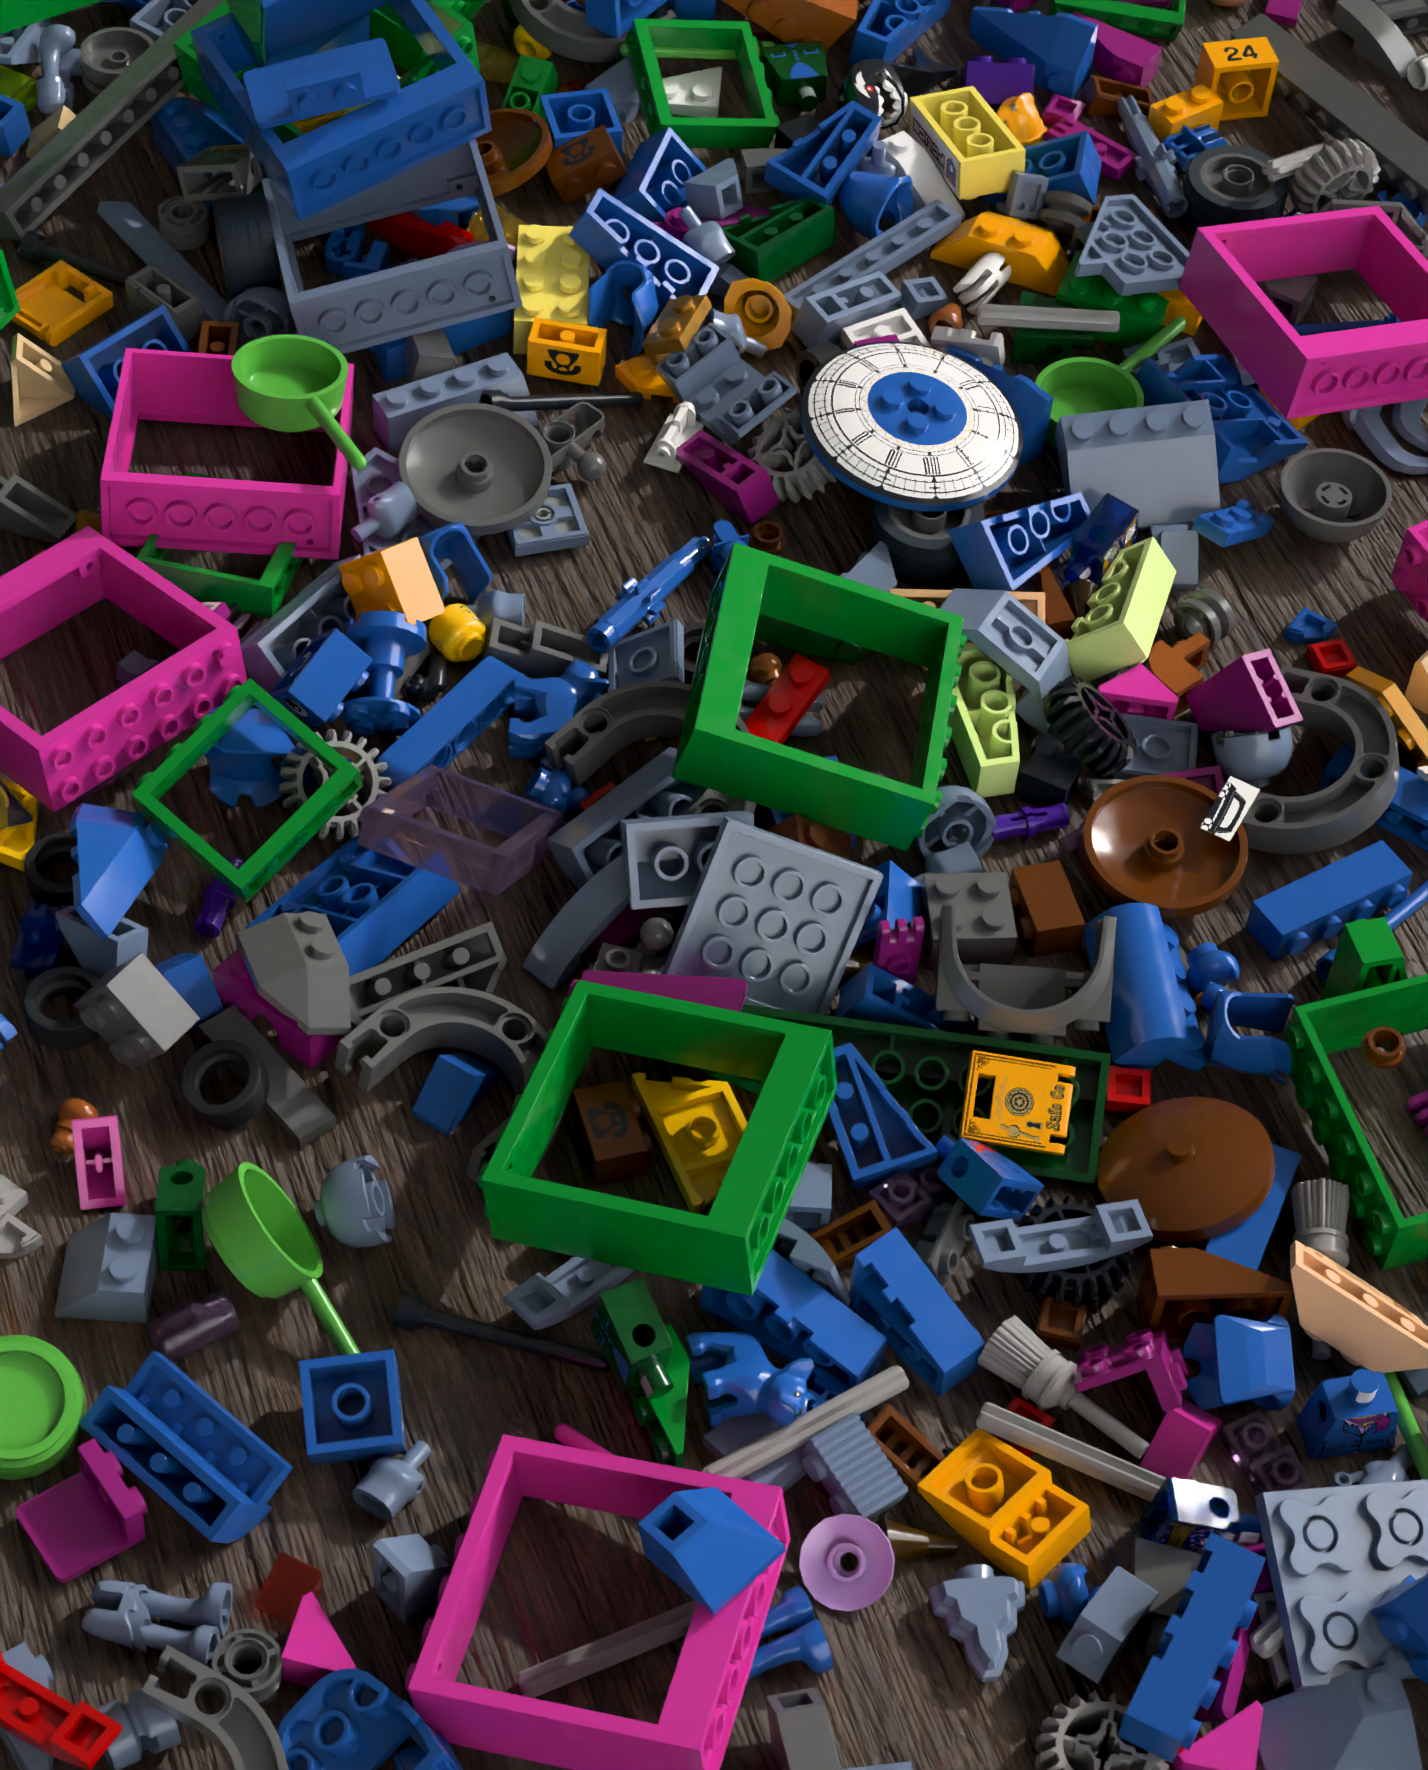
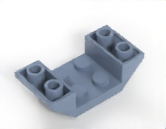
[655,322,798,446]
[939,588,1072,733]

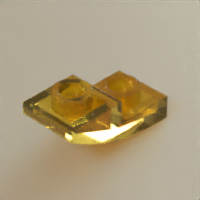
[476,42,520,83]

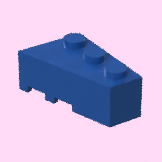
[764,100,882,206]
[848,1227,985,1397]

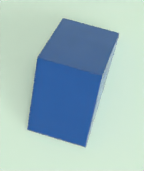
[155,953,225,1034]
[412,1053,499,1136]

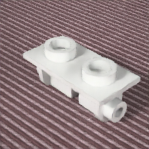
[644,402,705,474]

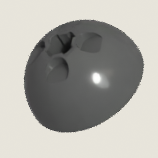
[1280,448,1392,543]

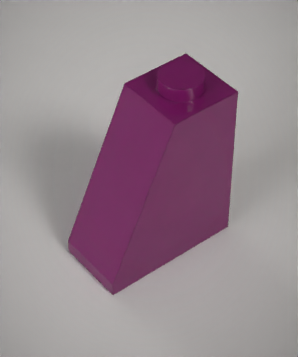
[1185,648,1303,731]

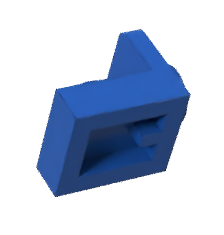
[342,241,389,281]

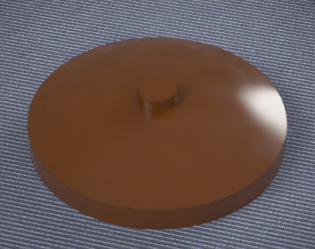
[473,108,553,197]
[1081,775,1248,918]
[1096,1097,1276,1243]

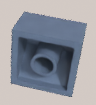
[55,1213,159,1323]

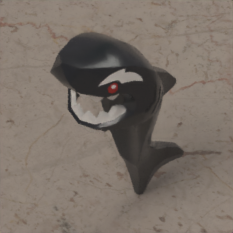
[837,47,957,130]

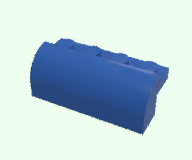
[1083,903,1208,1072]
[79,1351,293,1544]

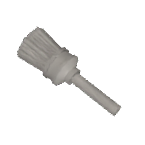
[1290,1178,1350,1360]
[977,1315,1150,1459]

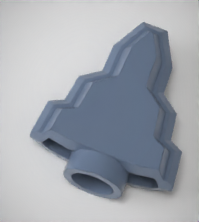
[928,1564,1025,1682]

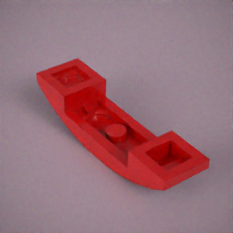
[366,212,474,259]
[0,1652,123,1770]

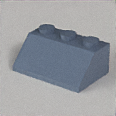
[620,810,755,910]

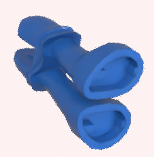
[746,1585,833,1685]

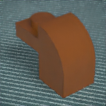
[1146,632,1210,717]

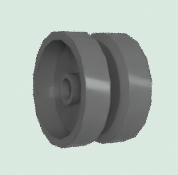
[80,27,154,103]

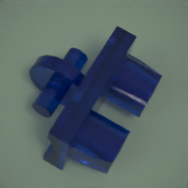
[10,900,70,979]

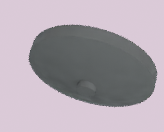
[398,403,552,535]

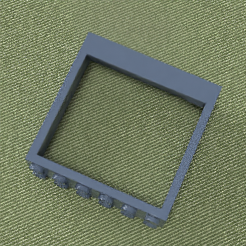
[261,139,523,354]

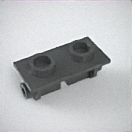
[914,1196,975,1290]

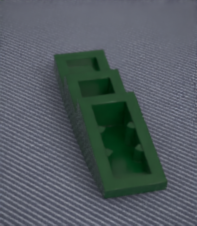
[227,0,265,68]

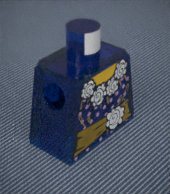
[1063,493,1139,587]
[1139,1477,1260,1554]

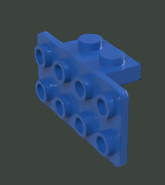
[243,38,401,129]

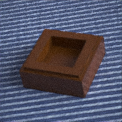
[1035,1296,1088,1352]

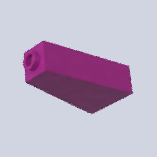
[567,970,749,1012]

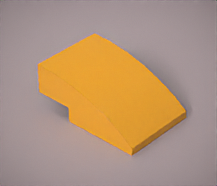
[917,1428,1091,1590]

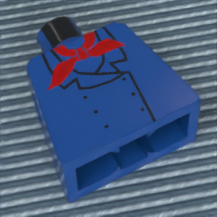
[935,1133,1044,1221]

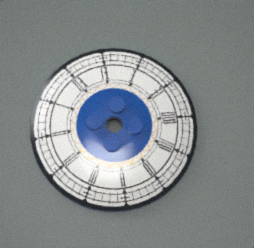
[800,341,1023,512]

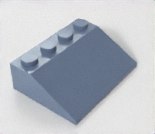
[1054,399,1221,537]

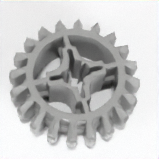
[1288,137,1381,214]
[747,404,836,504]
[278,729,391,841]
[1034,1690,1170,1770]

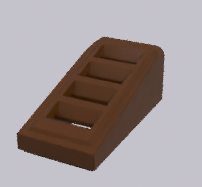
[1081,75,1155,116]
[1035,565,1076,640]
[809,1200,892,1272]
[866,1404,946,1503]

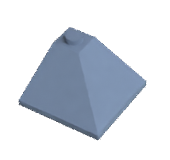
[1257,1664,1423,1770]

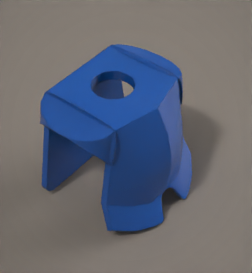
[588,260,659,358]
[418,522,492,621]
[204,707,296,809]
[1206,991,1294,1085]
[1183,1313,1295,1411]

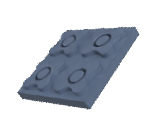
[661,816,884,1015]
[1255,1479,1428,1690]

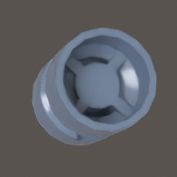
[95,1683,181,1770]

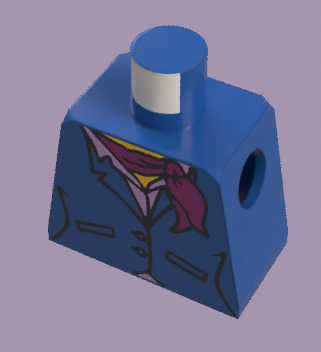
[1296,1369,1398,1461]

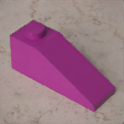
[1072,11,1162,87]
[676,430,780,525]

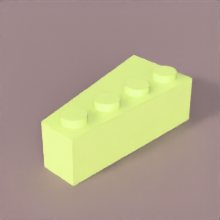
[1065,537,1176,682]
[947,644,1020,798]

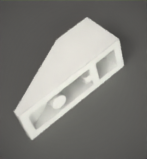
[881,131,965,221]

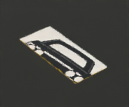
[1200,776,1260,841]

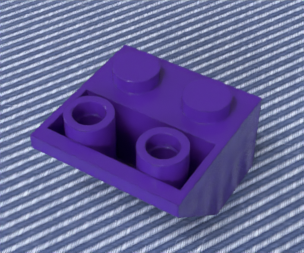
[960,56,1035,108]

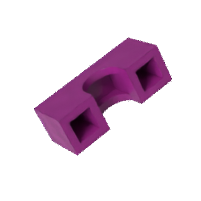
[212,948,340,1069]

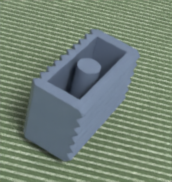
[801,1412,908,1521]

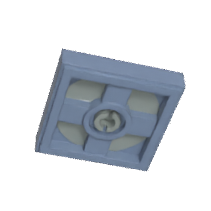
[506,483,590,557]

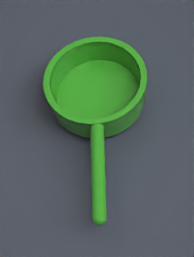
[1035,316,1187,450]
[231,334,367,470]
[202,1162,361,1356]
[0,1335,87,1480]

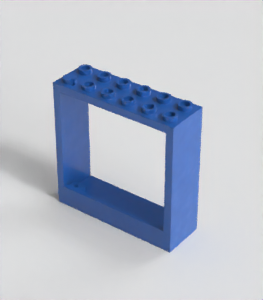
[190,0,492,221]

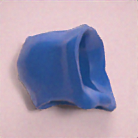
[839,171,915,241]

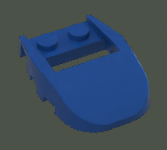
[277,1668,459,1770]

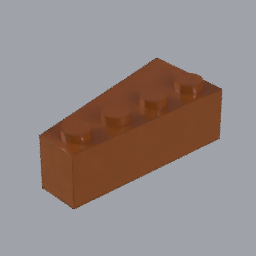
[722,0,858,53]

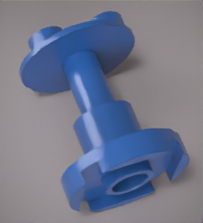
[340,611,427,737]

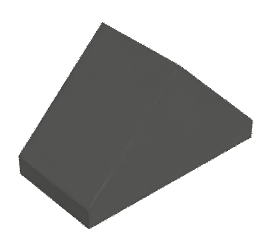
[405,329,455,384]

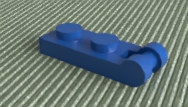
[1192,499,1274,548]

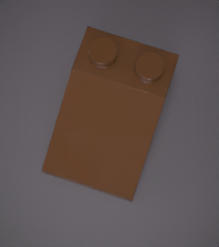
[1136,1246,1294,1344]

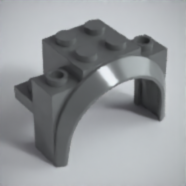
[934,905,1117,1046]

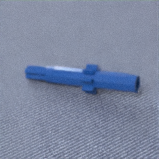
[586,535,712,653]

